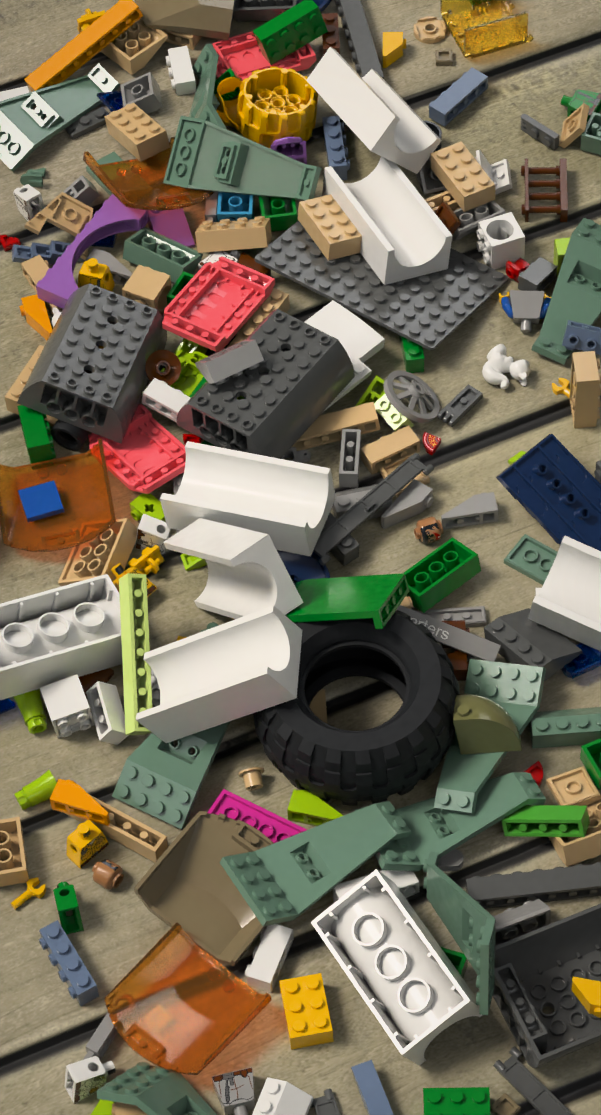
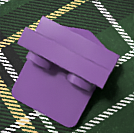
[270,137,307,164]

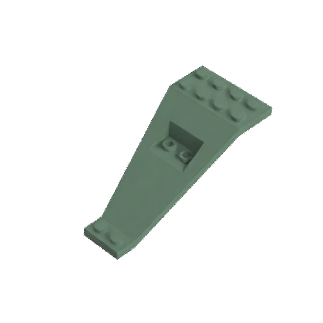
[189,44,227,129]
[531,218,601,365]
[112,721,231,829]
[97,1062,217,1115]

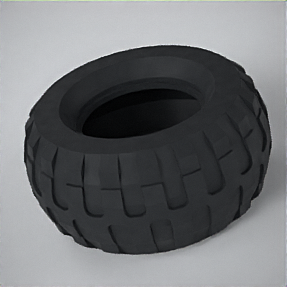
[253,610,459,806]

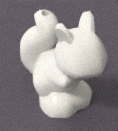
[482,344,530,389]

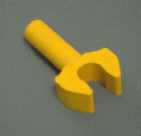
[552,378,570,398]
[10,877,47,910]

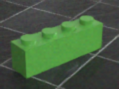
[501,805,590,837]

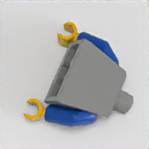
[499,290,551,333]

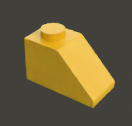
[383,32,406,68]
[571,977,601,1018]

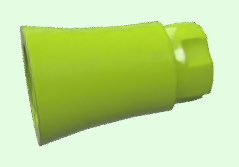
[13,689,47,734]
[14,770,57,810]

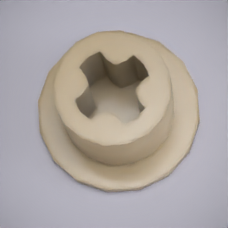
[239,767,264,791]

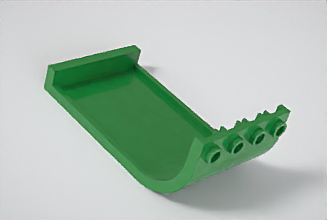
[285,573,409,629]

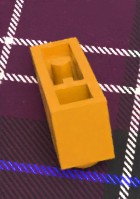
[19,294,52,340]
[50,779,110,826]

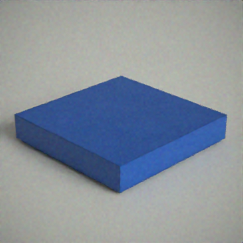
[18,480,64,522]

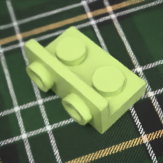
[374,394,414,431]

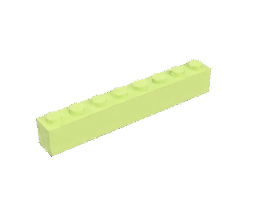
[119,573,152,735]

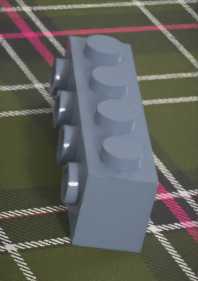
[428,67,488,127]
[322,116,350,180]
[562,320,601,355]
[38,920,99,1006]

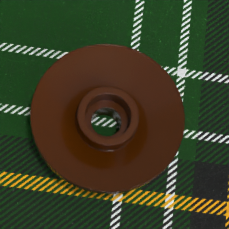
[145,350,181,385]

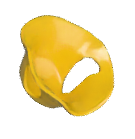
[215,77,242,132]

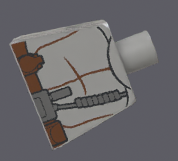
[212,1067,255,1115]

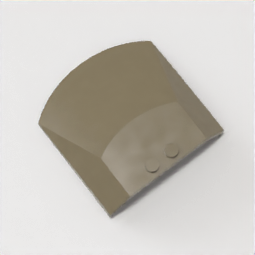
[135,0,234,40]
[134,811,274,966]

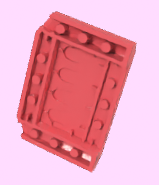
[212,31,317,80]
[162,256,275,352]
[88,404,186,494]

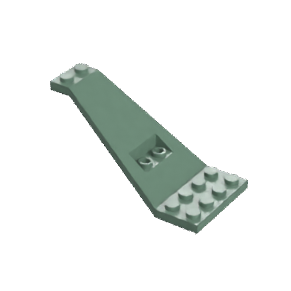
[0,63,120,172]
[163,116,322,201]
[434,659,546,814]
[355,772,546,871]
[219,801,412,926]
[423,852,495,1015]

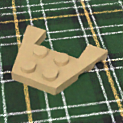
[24,192,93,260]

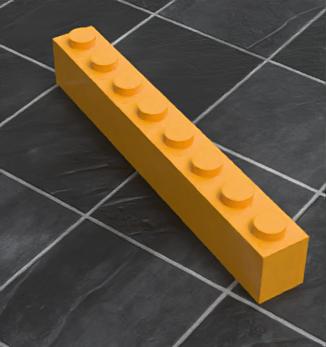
[24,0,143,91]

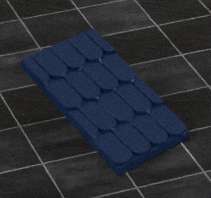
[496,434,601,551]

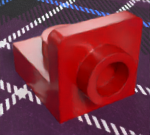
[506,258,530,283]

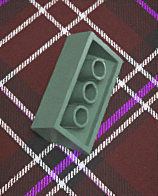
[123,227,203,284]
[529,707,601,749]

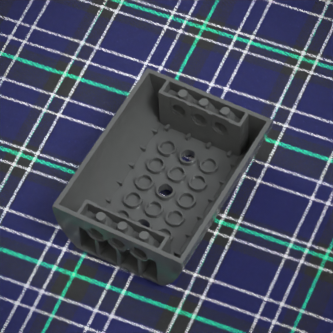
[17,283,167,444]
[177,309,355,459]
[493,903,601,1068]

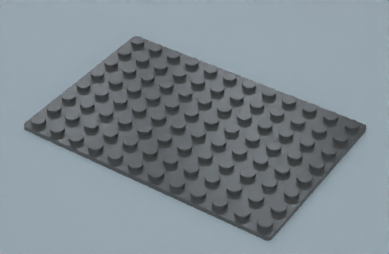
[255,221,509,351]

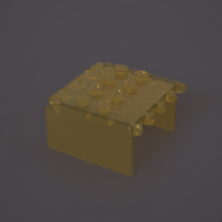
[440,0,533,59]

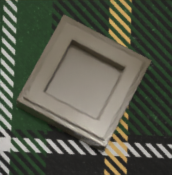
[435,50,453,66]
[490,1093,521,1115]

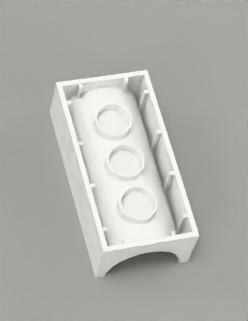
[306,47,442,174]
[322,156,452,285]
[160,441,336,557]
[163,518,304,619]
[528,536,601,651]
[0,574,122,700]
[136,605,302,743]
[311,869,482,1066]

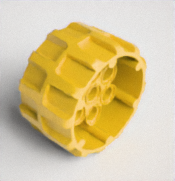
[236,66,318,148]

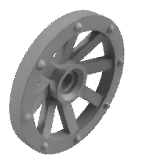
[384,370,440,423]

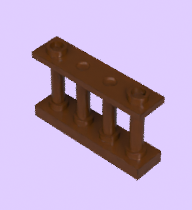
[521,158,568,222]

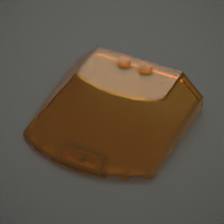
[83,137,214,211]
[0,439,116,552]
[105,923,272,1075]

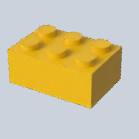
[279,973,334,1050]

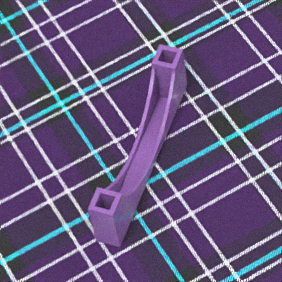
[36,194,149,309]

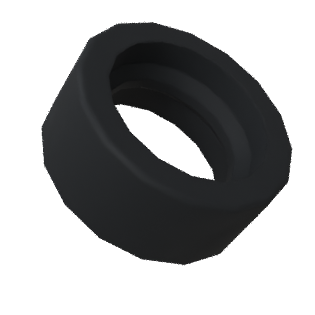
[51,419,88,451]

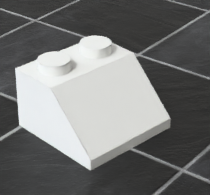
[252,1077,314,1115]

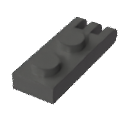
[65,107,109,139]
[521,114,559,151]
[437,384,483,427]

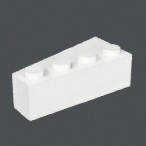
[333,870,419,903]

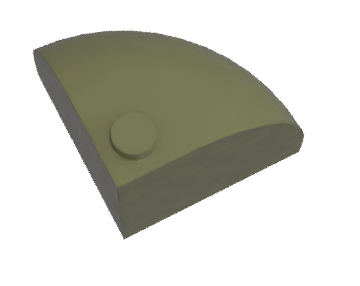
[453,694,522,755]

